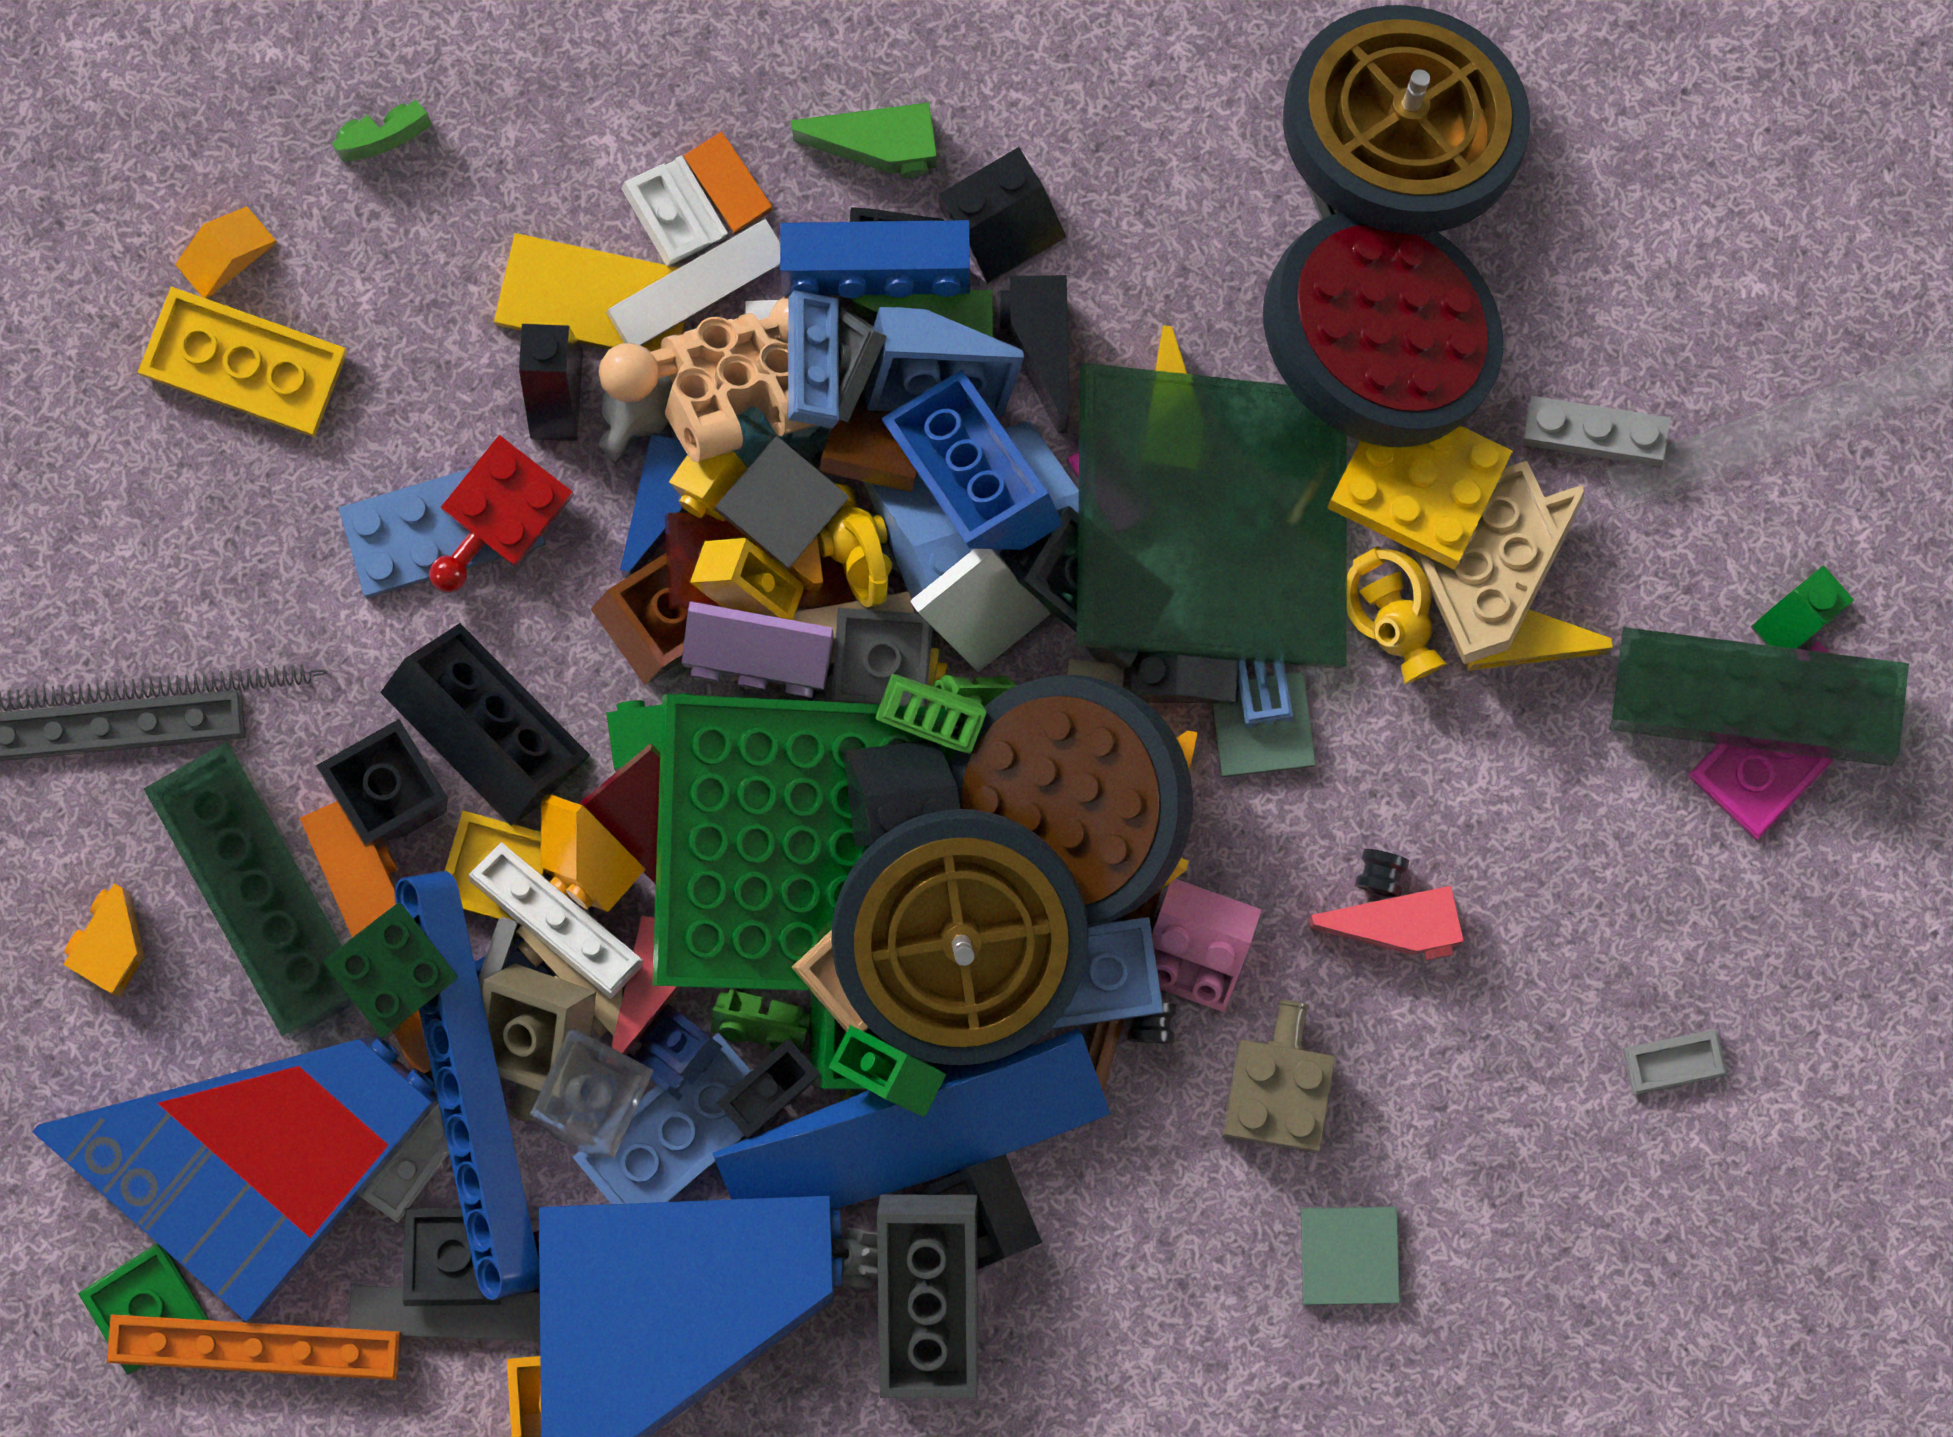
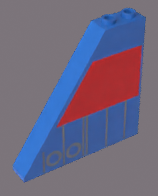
[32,1036,438,1322]

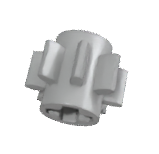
[832,1228,878,1289]

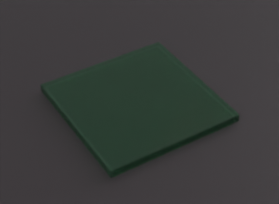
[1077,363,1347,669]

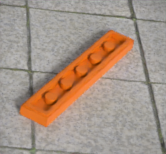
[107,1315,401,1380]

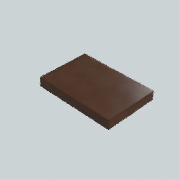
[819,390,918,492]

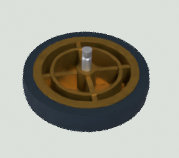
[1283,5,1530,234]
[831,809,1089,1065]

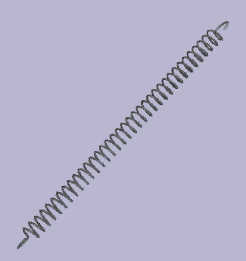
[0,664,328,711]

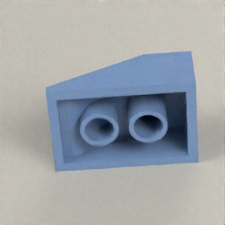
[864,307,1024,416]

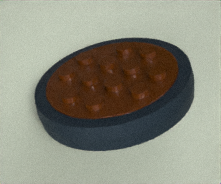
[949,675,1193,928]

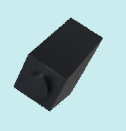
[519,324,583,441]

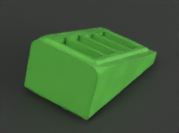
[875,674,986,754]

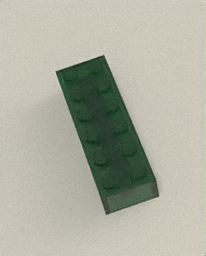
[1608,627,1909,767]
[143,742,355,1040]

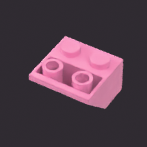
[1152,879,1262,1012]

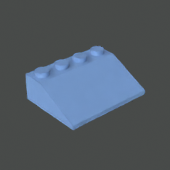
[864,420,1094,599]

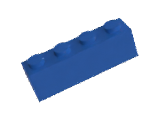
[780,220,970,298]
[881,370,1063,550]

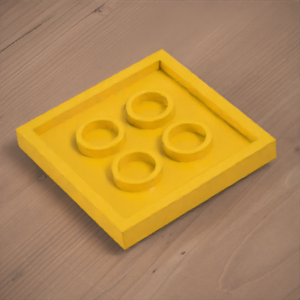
[1327,426,1513,570]

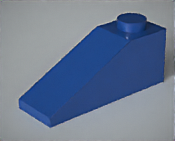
[620,434,688,578]

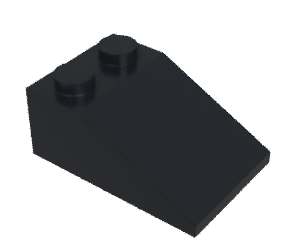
[1000,275,1069,433]

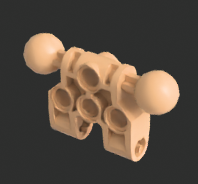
[598,296,816,462]

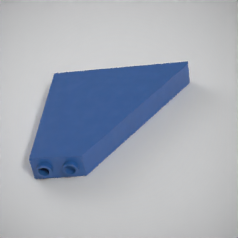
[539,1196,843,1437]

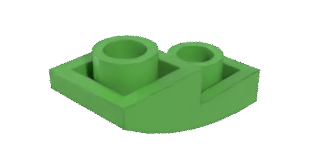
[331,99,432,162]

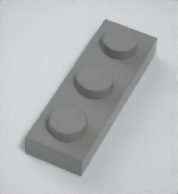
[1523,396,1671,467]

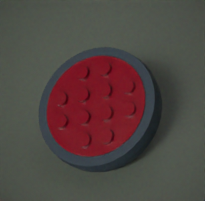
[1263,212,1504,447]

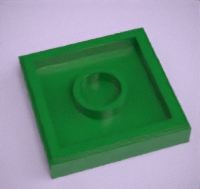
[78,1243,210,1375]

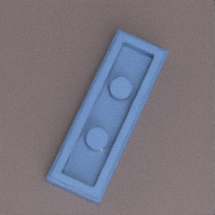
[788,290,839,428]

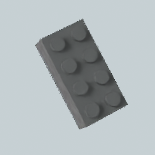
[877,1195,979,1399]

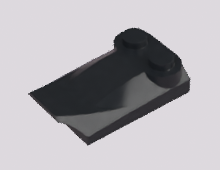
[999,506,1174,669]

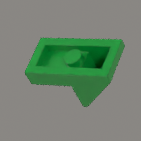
[1750,565,1854,662]

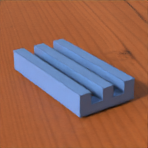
[1231,628,1293,728]

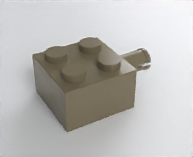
[482,963,596,1122]
[1222,999,1335,1153]

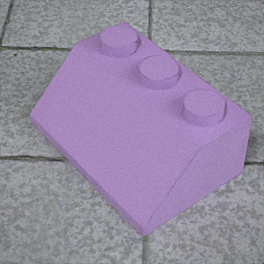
[682,602,835,699]

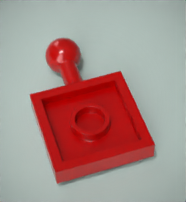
[429,435,574,593]

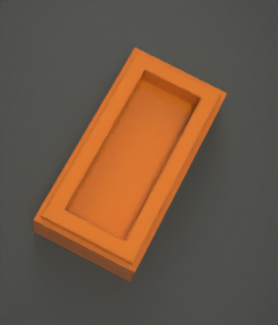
[683,131,773,235]

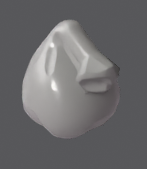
[599,376,673,462]

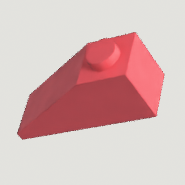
[1308,886,1464,961]
[610,915,682,1060]

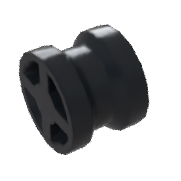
[1355,849,1410,898]
[1127,1002,1176,1044]

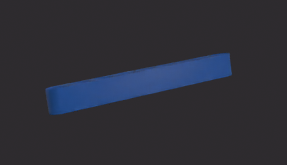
[395,871,540,1300]

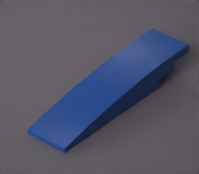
[712,1028,1111,1210]

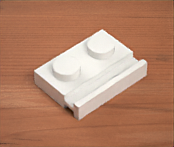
[621,155,728,267]

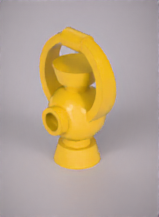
[817,484,892,607]
[1343,546,1447,685]

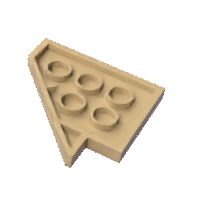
[1412,461,1585,664]

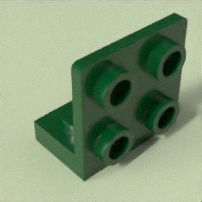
[322,903,458,1038]

